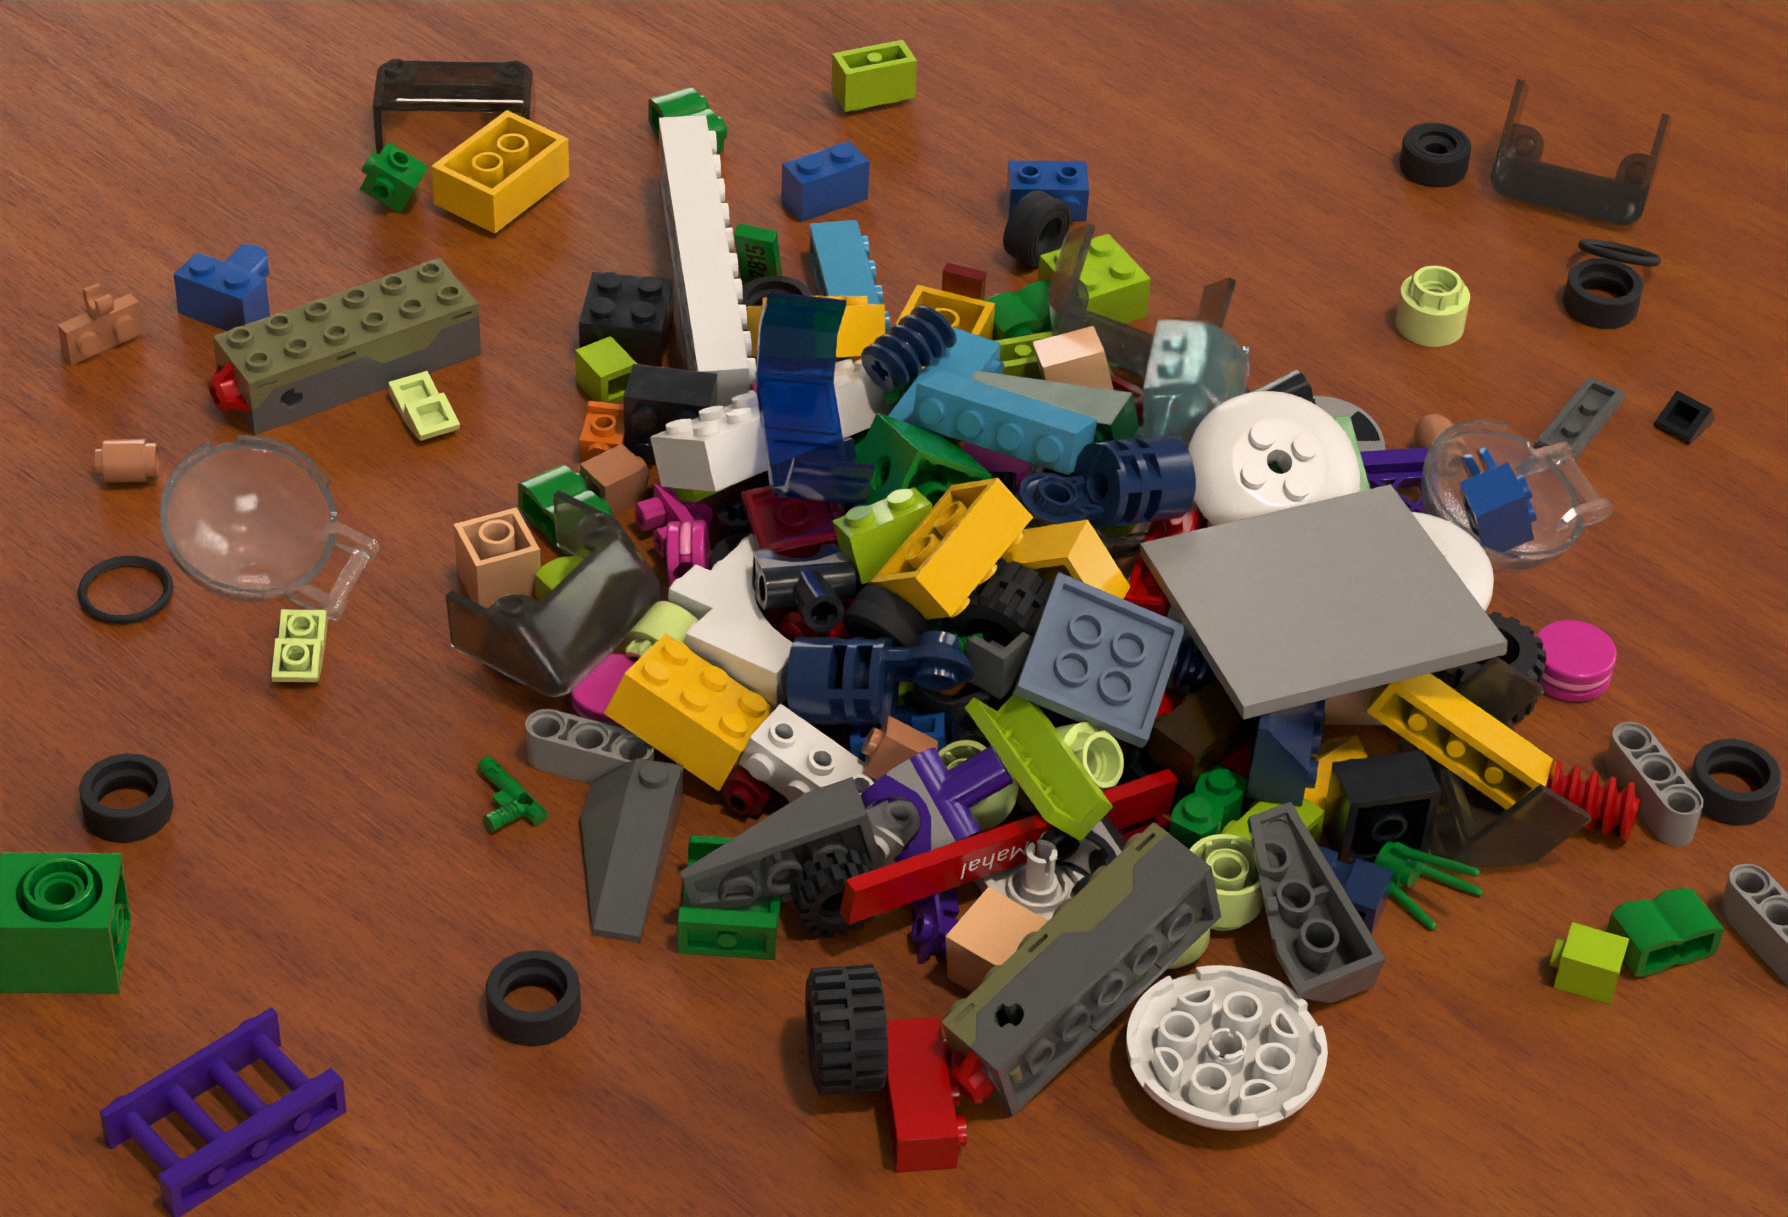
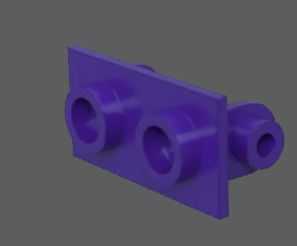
[909,887,959,964]

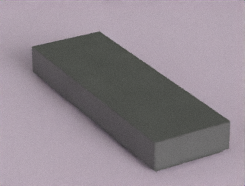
[1532,377,1626,469]

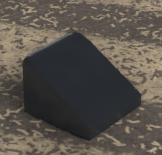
[1654,390,1715,444]

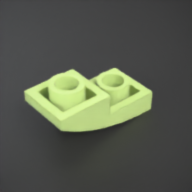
[271,609,328,682]

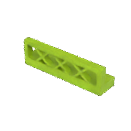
[965,695,1113,841]

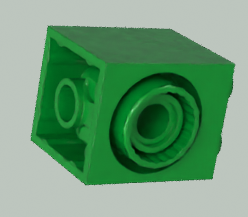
[841,413,992,507]
[0,852,132,994]

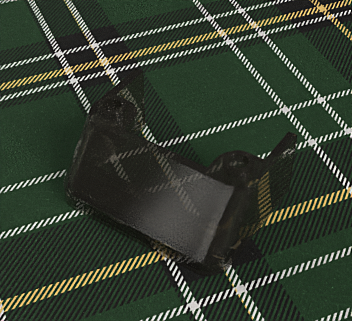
[373,59,536,155]
[1491,79,1672,226]
[1047,223,1237,393]
[445,490,661,697]
[1398,657,1592,868]

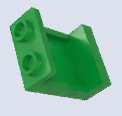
[678,835,781,960]

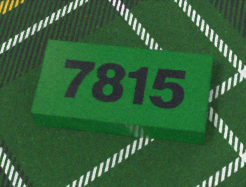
[734,223,783,282]

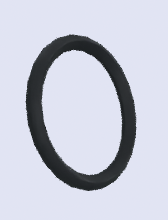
[1578,239,1661,267]
[77,555,174,624]

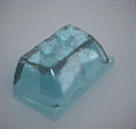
[1143,319,1251,448]

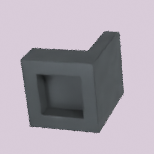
[965,632,1032,700]

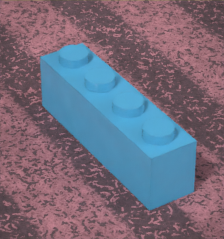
[809,220,891,334]
[888,328,1004,439]
[911,370,1098,475]

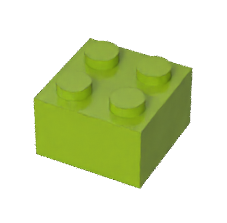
[1038,233,1151,333]

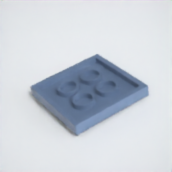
[1013,572,1186,748]

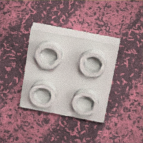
[975,840,1085,921]

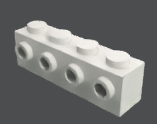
[739,704,920,867]

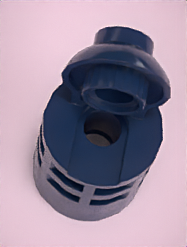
[1019,434,1196,528]
[787,631,974,726]

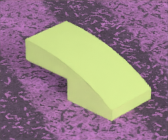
[388,371,460,441]

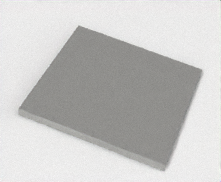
[1140,484,1507,719]

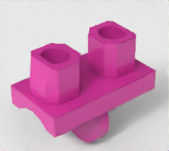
[635,482,713,558]

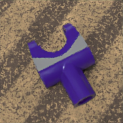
[860,745,1013,863]

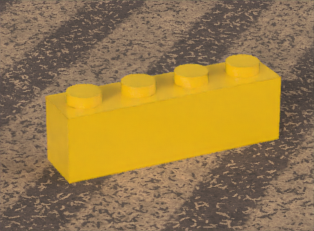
[1366,673,1553,817]

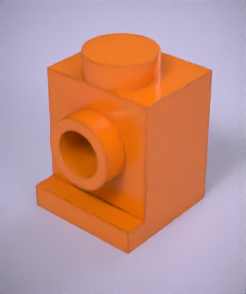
[579,401,624,464]

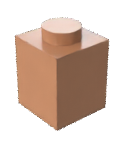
[580,444,650,516]
[861,715,938,780]

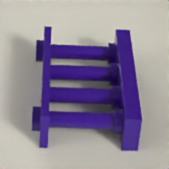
[99,1007,347,1217]

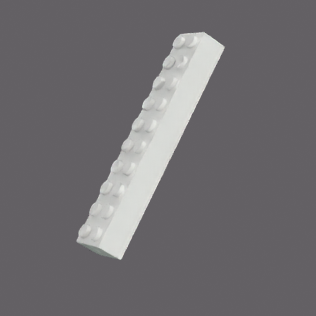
[659,115,757,407]

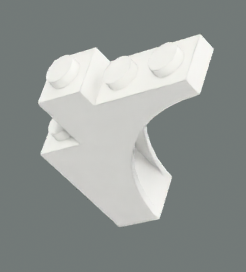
[668,533,792,708]

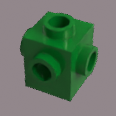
[359,142,429,214]

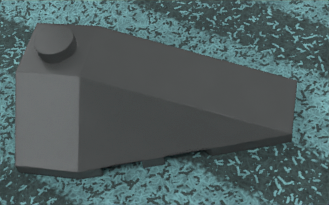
[580,758,683,943]
[680,777,883,909]
[1247,801,1386,1003]

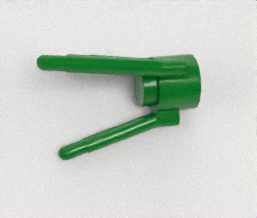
[1374,841,1483,930]

